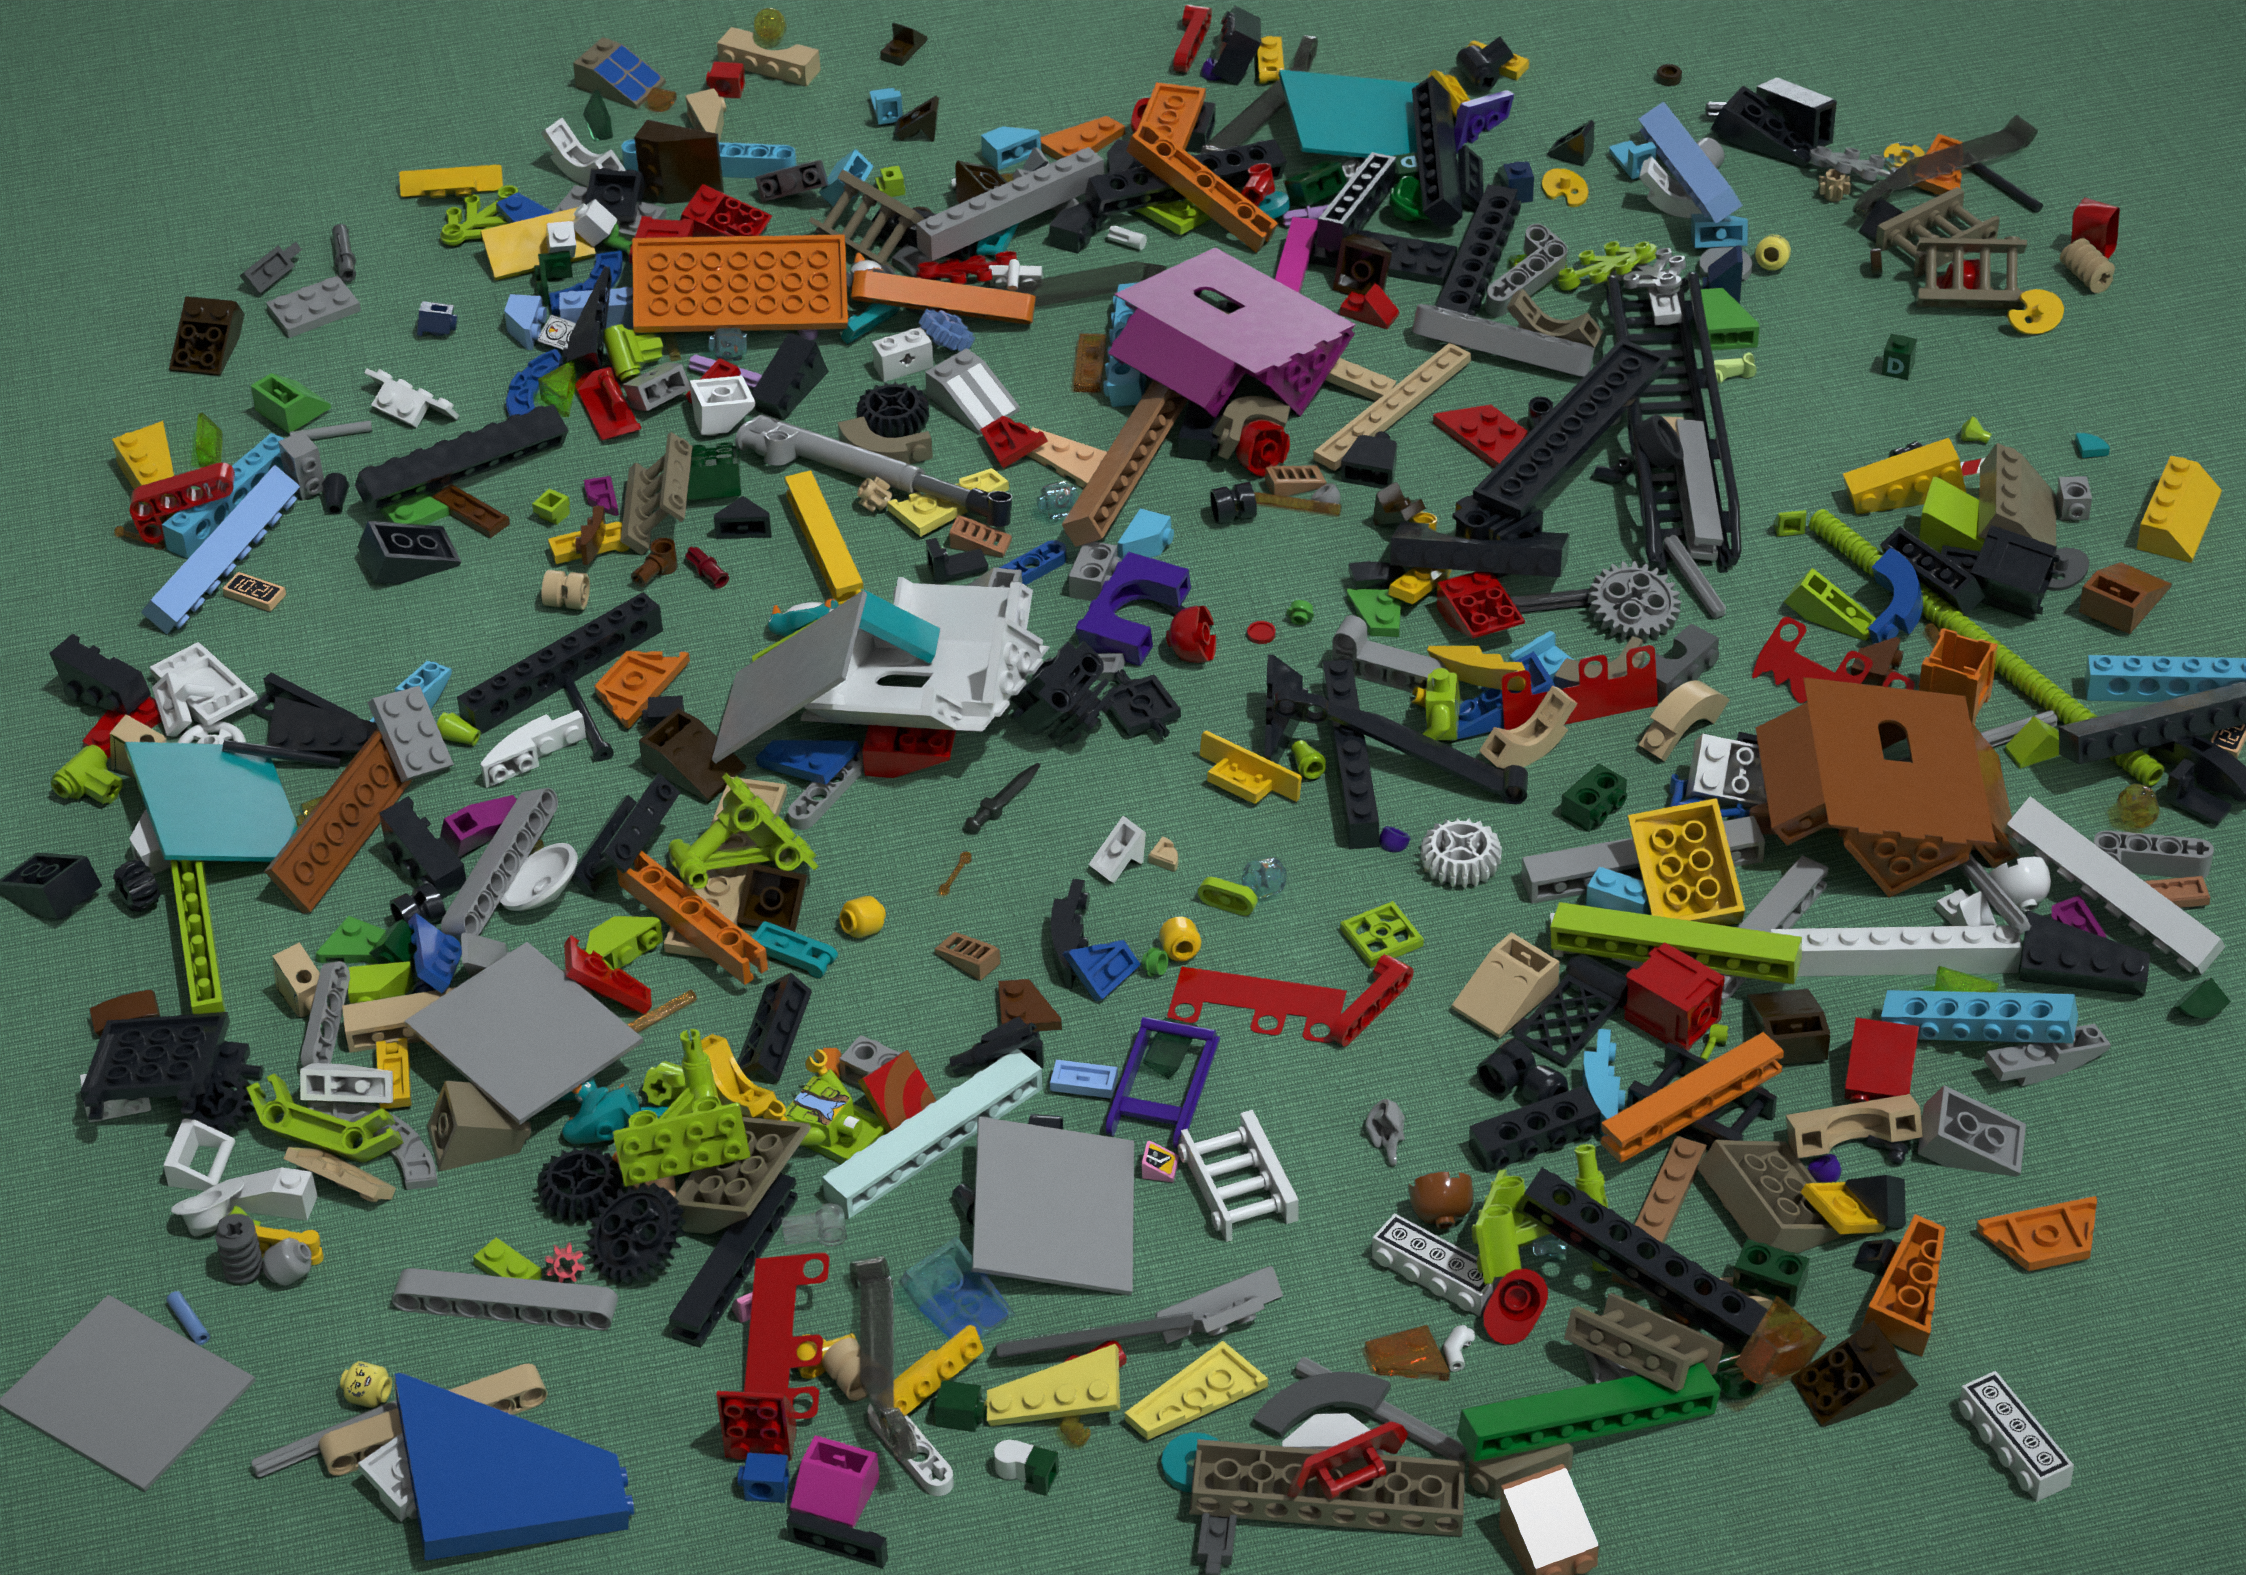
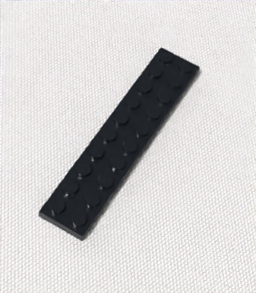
[1473,339,1669,519]

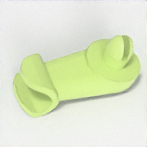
[1714,353,1757,383]

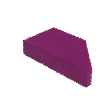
[583,476,619,516]

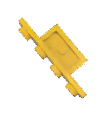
[399,164,503,198]
[1200,731,1302,804]
[877,1325,984,1428]

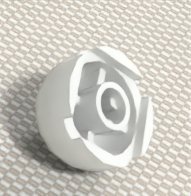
[1989,857,2051,913]

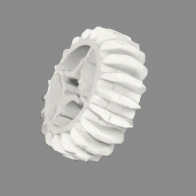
[1420,817,1502,889]

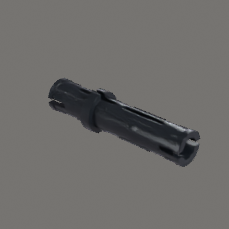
[950,1023,1040,1075]

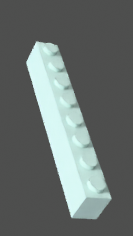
[822,1049,1043,1219]

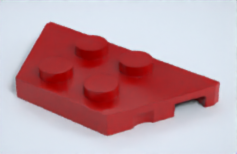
[1433,404,1527,468]

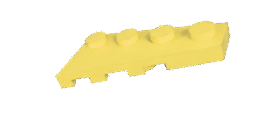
[887,468,1009,537]
[1125,1341,1268,1440]
[987,1344,1120,1426]

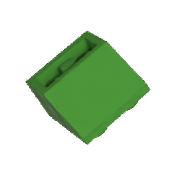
[251,373,331,434]

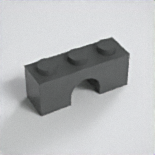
[1640,623,1719,702]

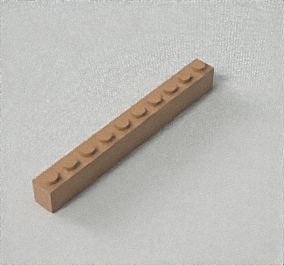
[1062,380,1188,547]

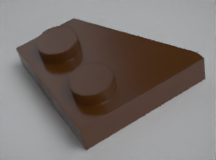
[998,979,1062,1032]

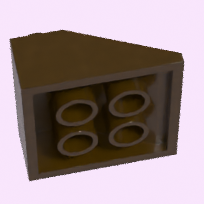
[634,119,724,204]

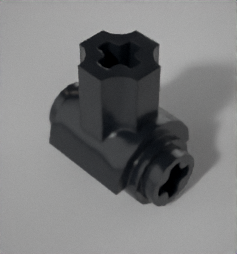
[1456,36,1514,91]

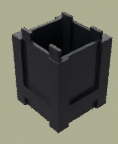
[1971,525,2060,620]

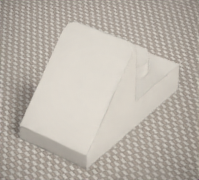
[1088,816,1146,883]
[1936,889,1997,926]

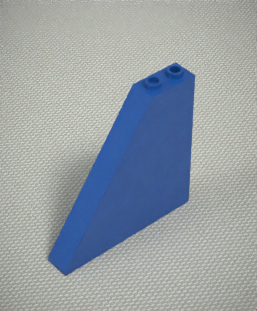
[394,1373,634,1561]

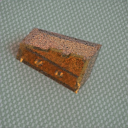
[1735,1296,1827,1385]

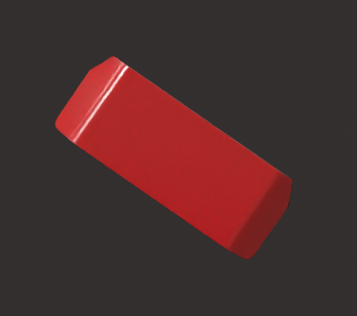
[575,367,642,441]
[1287,1422,1408,1500]

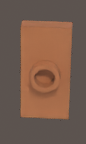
[2144,876,2210,908]

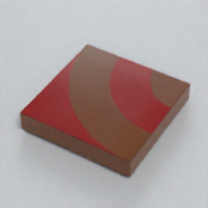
[858,1050,937,1134]

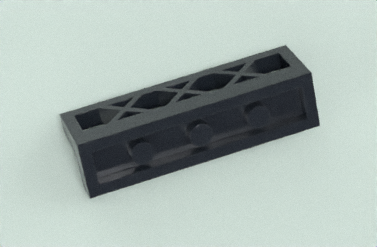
[251,672,358,756]
[737,973,812,1084]

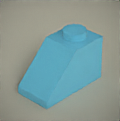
[981,126,1041,171]
[1691,214,1748,248]
[1118,508,1174,561]

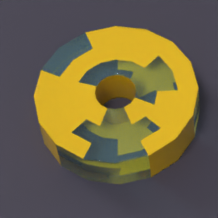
[1883,142,1925,175]

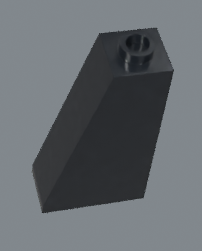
[1756,77,1837,149]

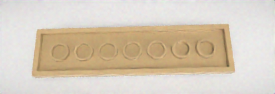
[664,777,787,958]

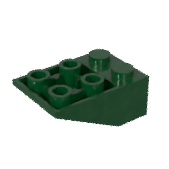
[687,442,741,500]

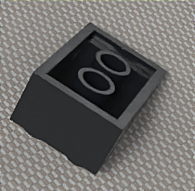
[357,521,461,584]
[0,852,102,920]

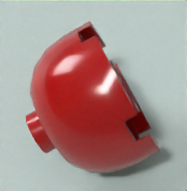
[1235,419,1290,476]
[1166,606,1216,663]

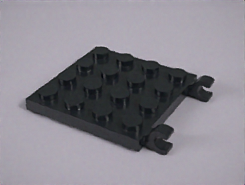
[80,1012,230,1120]

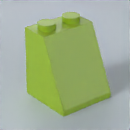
[1919,477,1985,554]

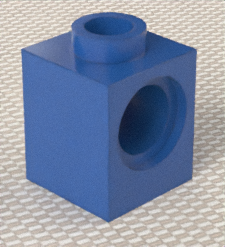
[738,1453,790,1503]

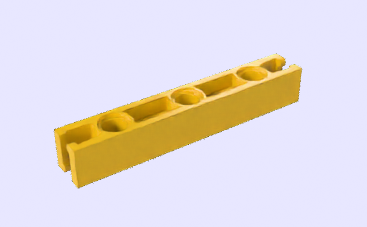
[785,470,864,606]

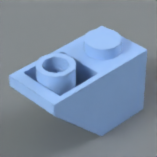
[504,294,547,350]

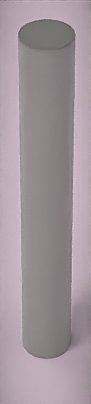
[290,420,372,440]

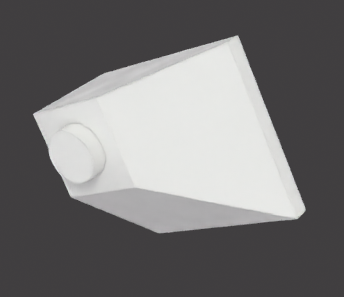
[689,376,755,436]

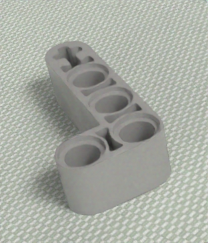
[1485,224,1568,317]
[1332,615,1447,692]
[2093,830,2214,878]

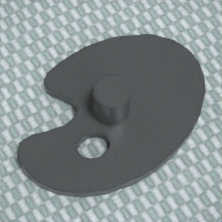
[2047,548,2089,591]

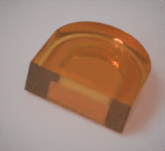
[647,87,677,112]

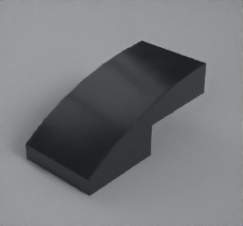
[1348,561,1405,590]

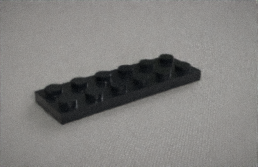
[1308,230,1457,286]

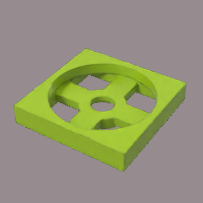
[1340,901,1424,968]

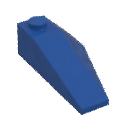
[1452,651,1556,741]

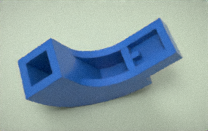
[1868,547,1923,644]

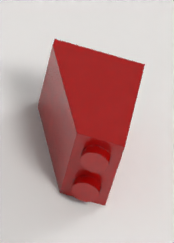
[1845,1017,1919,1103]

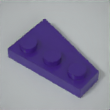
[1454,90,1514,154]

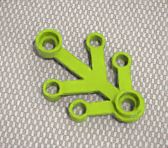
[440,185,518,246]
[1557,241,1657,290]

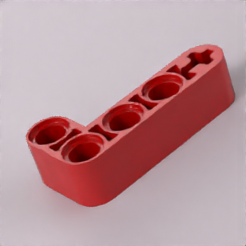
[129,462,235,544]

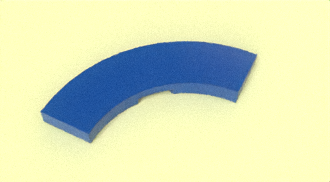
[549,251,623,316]
[506,349,567,417]

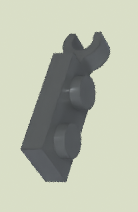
[239,242,302,296]
[1197,1513,1237,1575]

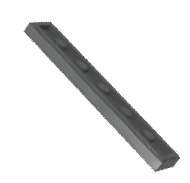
[996,1312,1194,1357]

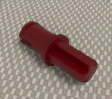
[685,546,729,588]

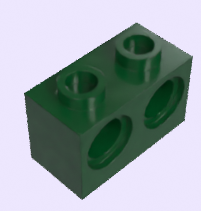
[1283,161,1347,206]
[1561,763,1627,832]
[1732,1239,1810,1307]

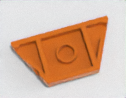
[595,651,690,729]
[1976,1196,2097,1271]

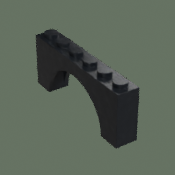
[1390,522,1569,577]

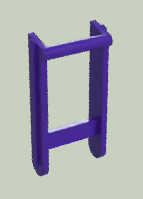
[1106,1017,1220,1149]

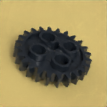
[586,1183,686,1284]

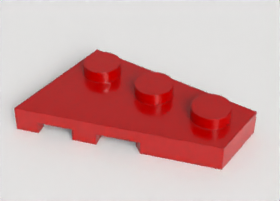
[82,696,162,759]
[564,935,652,1015]

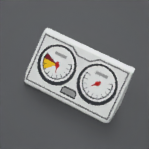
[538,315,576,349]

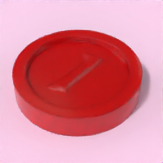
[1247,621,1276,644]

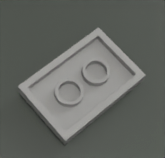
[266,275,361,338]
[367,685,454,782]

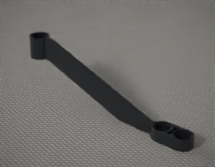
[1273,689,1528,805]

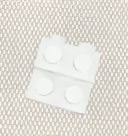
[358,1433,417,1521]

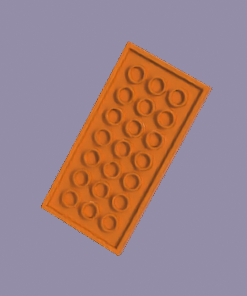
[632,235,848,333]

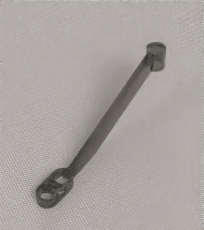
[1200,35,1318,154]
[1852,115,2038,219]
[991,261,1167,307]
[849,1255,917,1462]

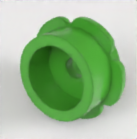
[1286,600,1314,625]
[1142,947,1168,977]

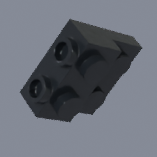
[585,168,645,222]

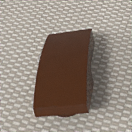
[575,506,606,565]
[89,989,160,1037]

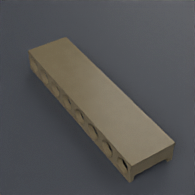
[1190,1439,1465,1537]

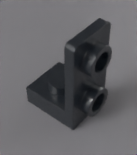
[925,538,988,583]
[2165,758,2232,825]

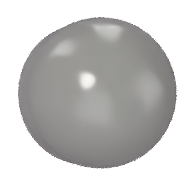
[1311,483,1340,509]

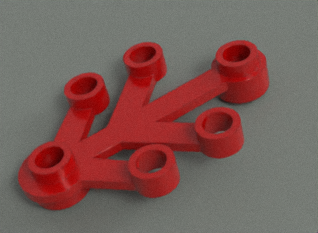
[916,251,1017,284]

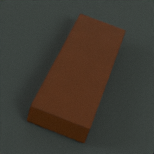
[432,484,510,539]

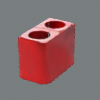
[2071,197,2120,259]

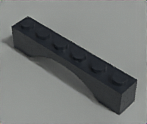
[1049,139,1143,254]

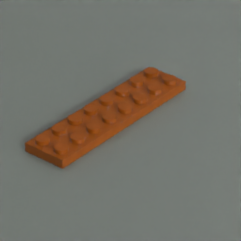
[264,728,413,914]

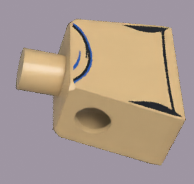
[110,715,166,778]
[272,942,330,1017]

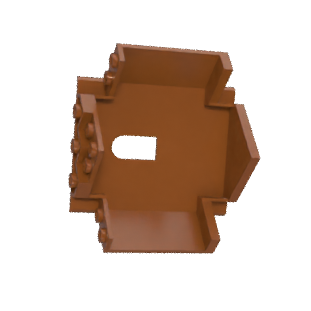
[1756,677,2020,898]

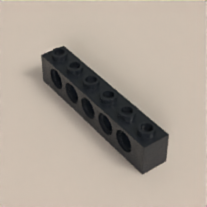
[1317,152,1396,252]

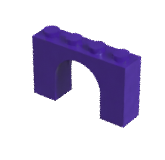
[1076,552,1191,666]

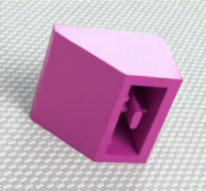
[790,1435,880,1528]

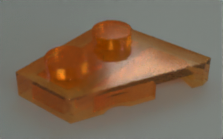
[1365,1325,1450,1381]

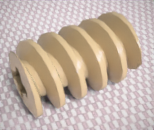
[2059,238,2115,293]

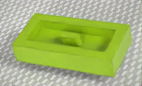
[473,1237,543,1280]

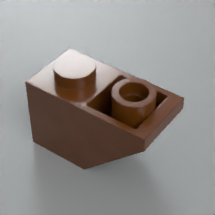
[1851,637,1904,687]

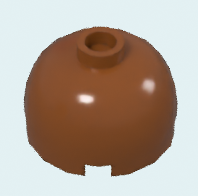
[1408,1172,1474,1229]

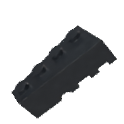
[2019,910,2150,996]

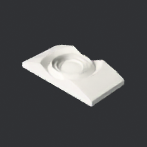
[149,642,258,726]

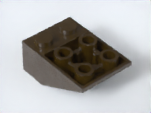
[169,296,245,376]
[639,708,747,802]
[1747,989,1831,1064]
[1791,1320,1919,1427]

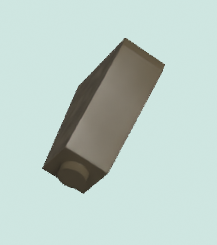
[1469,1443,1573,1500]

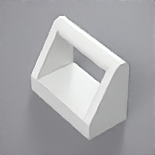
[163,1118,235,1191]

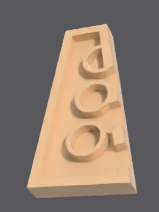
[1027,427,1107,489]

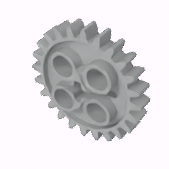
[1588,561,1681,642]

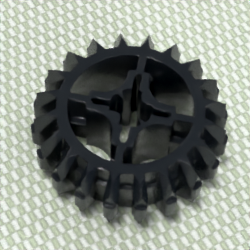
[856,381,930,438]
[537,1145,624,1224]

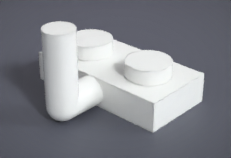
[989,259,1044,290]
[152,672,215,737]

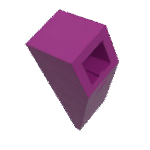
[440,795,517,857]

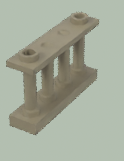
[809,169,925,272]
[1876,187,2000,277]
[1916,234,2027,309]
[620,432,692,555]
[1564,1293,1724,1391]

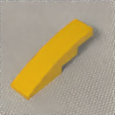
[1427,646,1525,691]

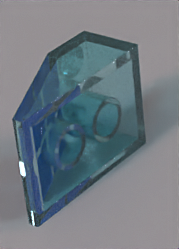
[899,1236,1015,1339]

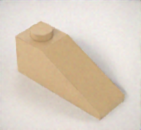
[685,88,726,142]

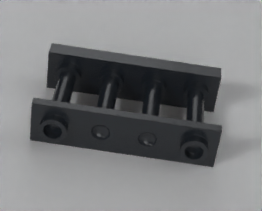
[571,773,681,897]
[1627,1042,1777,1151]

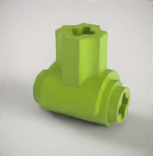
[602,324,663,382]
[50,745,123,804]
[642,1061,687,1107]

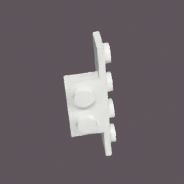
[364,368,459,428]

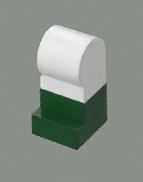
[994,1440,1059,1496]

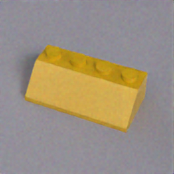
[2137,455,2222,563]

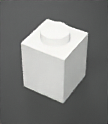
[573,199,617,247]
[546,221,576,258]

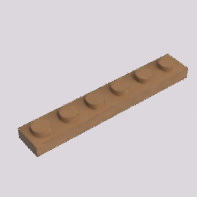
[1612,1136,1707,1289]

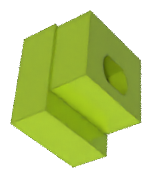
[875,165,906,197]
[532,488,570,525]

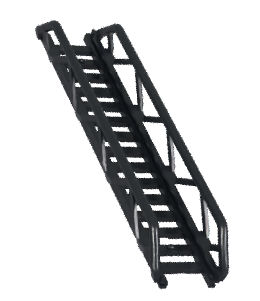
[1603,271,1742,575]

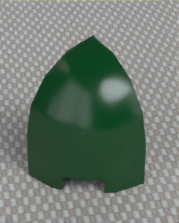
[2175,977,2231,1019]

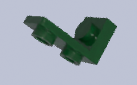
[534,251,573,306]

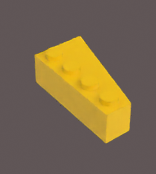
[112,421,176,520]
[1843,438,1966,514]

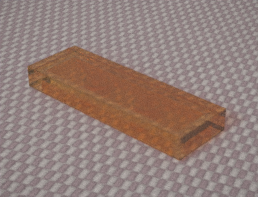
[1074,333,1106,393]

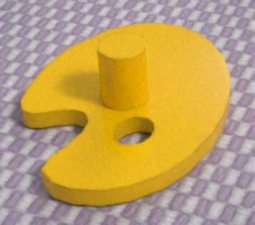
[1542,168,1589,208]
[2007,289,2064,335]

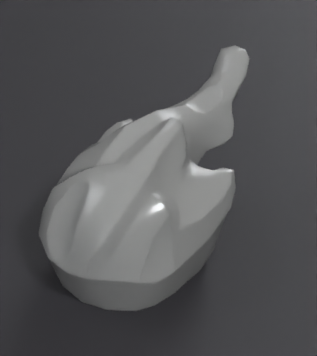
[1366,1099,1405,1166]

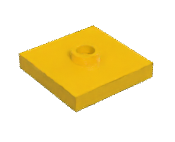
[1800,1182,1886,1234]

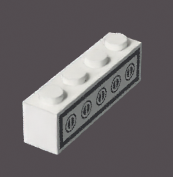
[1372,1213,1503,1317]
[1959,1371,2074,1502]

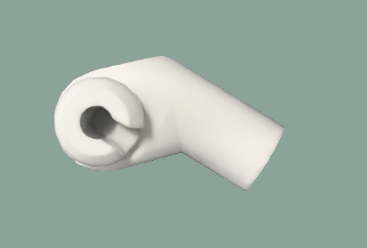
[1443,1325,1475,1372]

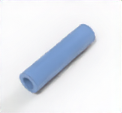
[167,1291,210,1345]

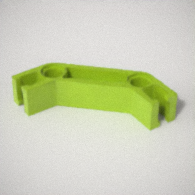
[246,1073,404,1163]

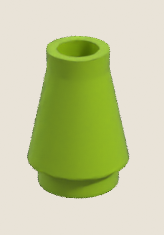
[437,712,481,746]
[1291,740,1326,779]

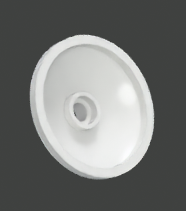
[500,843,578,911]

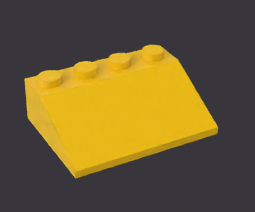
[1627,798,1745,926]

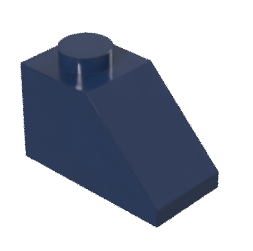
[1497,161,1534,203]
[1702,246,1743,304]

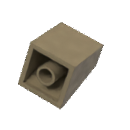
[427,1081,531,1171]

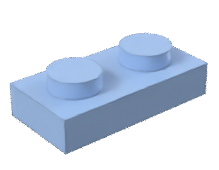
[1050,1060,1118,1099]

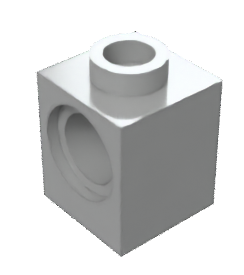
[2056,476,2092,520]

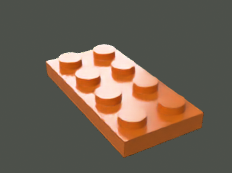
[1137,82,1206,150]

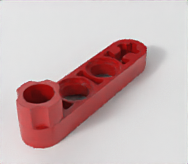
[1173,5,1212,73]
[1329,954,1414,1046]

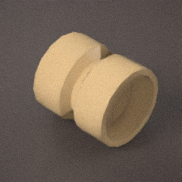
[542,570,590,610]
[822,1338,883,1401]

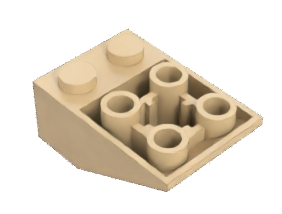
[1452,932,1560,1038]

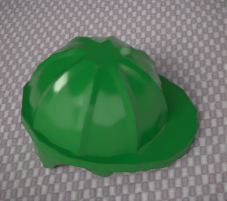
[1389,176,1430,222]

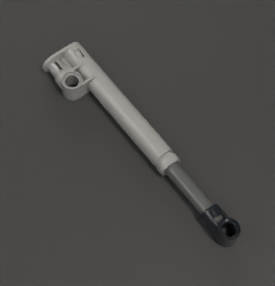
[735,415,1012,527]

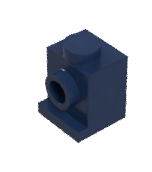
[417,301,458,336]

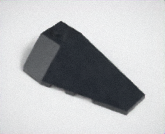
[1710,85,1814,167]
[563,266,612,374]
[1265,654,1308,764]

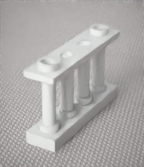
[1178,1110,1299,1242]

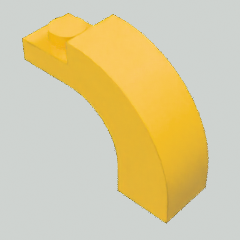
[701,1034,777,1118]

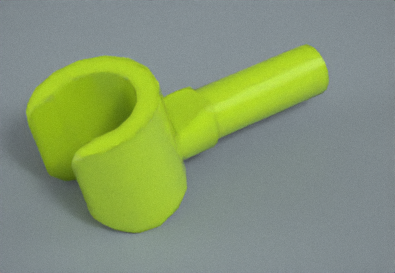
[1700,1024,1729,1061]

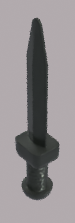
[965,763,1040,833]

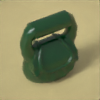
[1712,1351,1765,1400]

